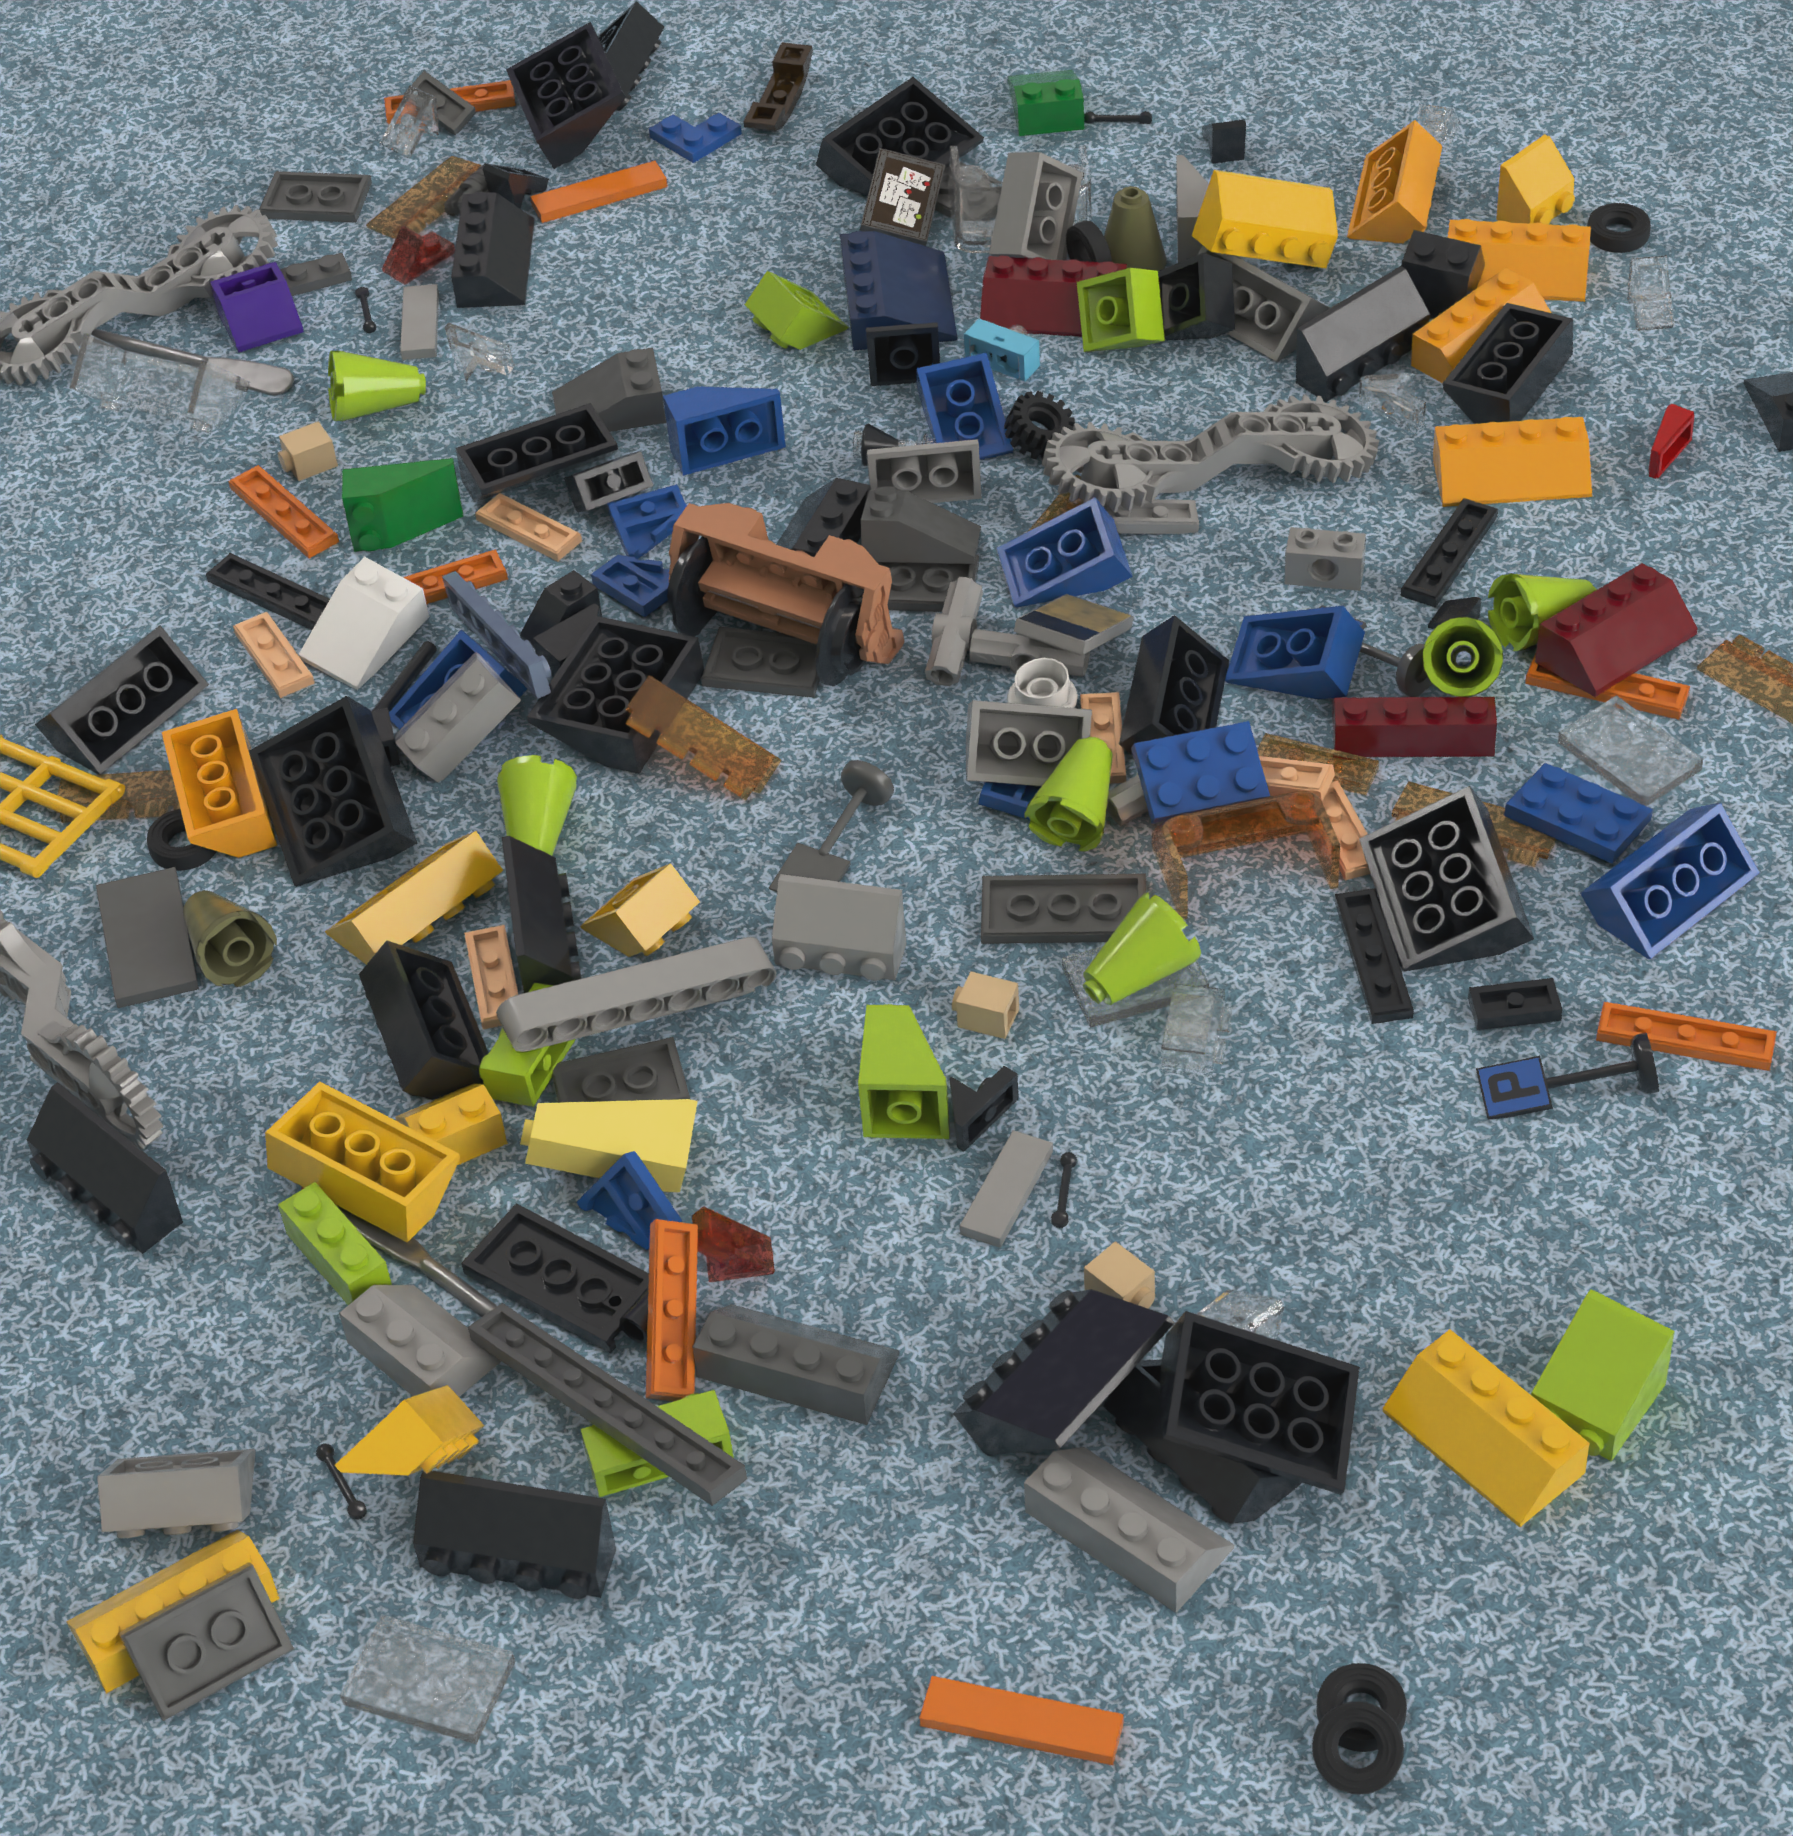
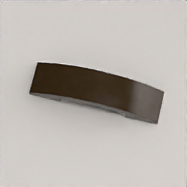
[744,42,813,131]

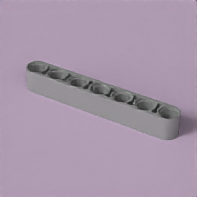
[496,937,776,1052]

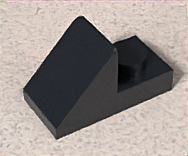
[1202,119,1246,164]
[482,163,549,209]
[949,1066,1019,1152]

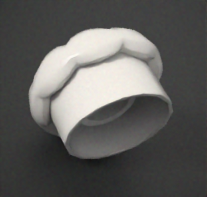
[1007,658,1078,708]

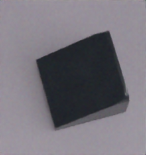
[1428,597,1481,629]

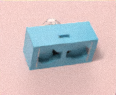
[964,319,1040,381]

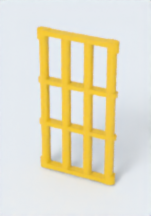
[0,734,125,878]

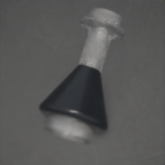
[853,423,936,466]

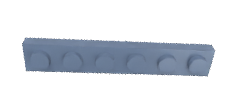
[442,571,551,699]

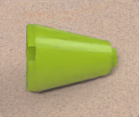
[328,350,426,422]
[1488,573,1597,651]
[1423,617,1503,697]
[1024,737,1113,851]
[497,755,577,856]
[1083,893,1201,1005]

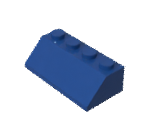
[1580,802,1760,959]

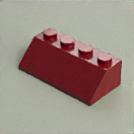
[980,255,1127,337]
[1535,563,1698,697]
[1332,696,1497,758]

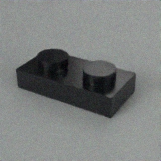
[1468,978,1563,1030]

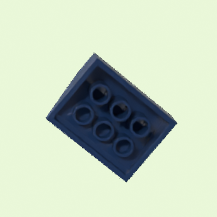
[840,231,958,351]

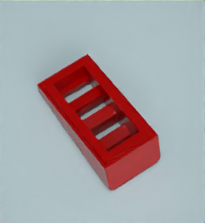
[1649,404,1695,479]

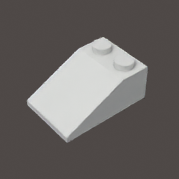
[298,557,429,690]

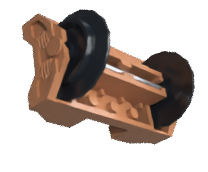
[667,503,905,687]

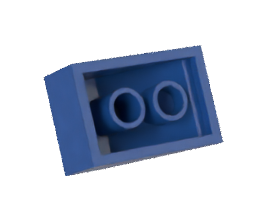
[917,353,1013,460]
[663,386,786,476]
[997,497,1133,608]
[1225,606,1365,700]
[389,630,527,730]

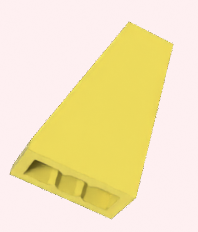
[520,1099,697,1192]

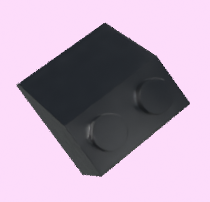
[1401,230,1485,319]
[1158,253,1235,341]
[866,322,940,386]

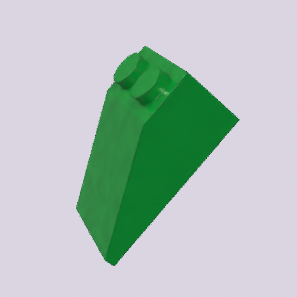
[1007,69,1084,136]
[342,458,463,552]

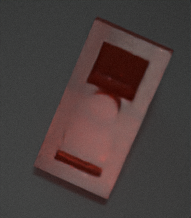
[382,226,455,285]
[692,1206,775,1282]

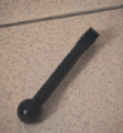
[1084,111,1152,124]
[355,287,376,333]
[1051,1152,1077,1228]
[316,1443,367,1520]

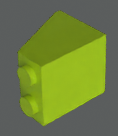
[858,1004,950,1139]
[1531,1289,1675,1461]

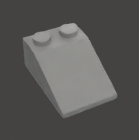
[1176,155,1209,263]

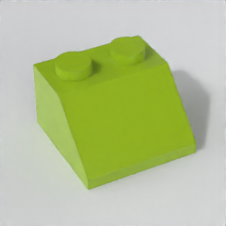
[1077,268,1165,352]
[744,270,849,350]

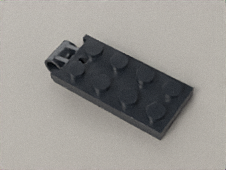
[461,1203,649,1354]

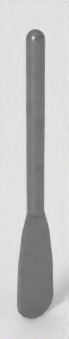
[89,329,294,396]
[336,1205,497,1317]

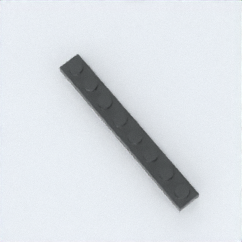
[468,1303,747,1506]

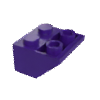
[210,261,304,353]

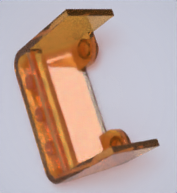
[1152,791,1340,920]

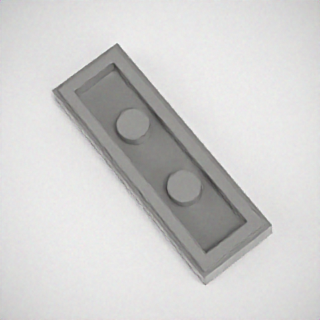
[400,284,439,360]
[1104,499,1199,534]
[960,1130,1053,1248]

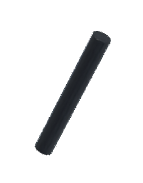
[372,641,437,712]

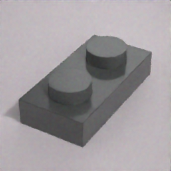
[404,71,476,135]
[280,253,352,296]

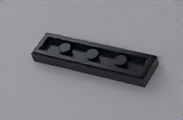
[1401,498,1498,608]
[206,553,330,630]
[1334,888,1414,1024]

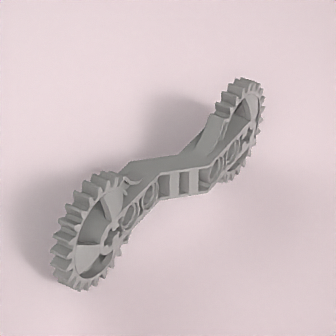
[0,205,278,386]
[1042,394,1379,512]
[0,910,163,1150]

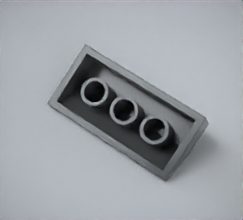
[692,1304,900,1425]

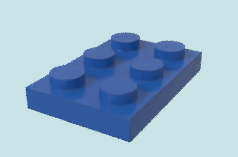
[1131,721,1270,824]
[1504,763,1653,864]

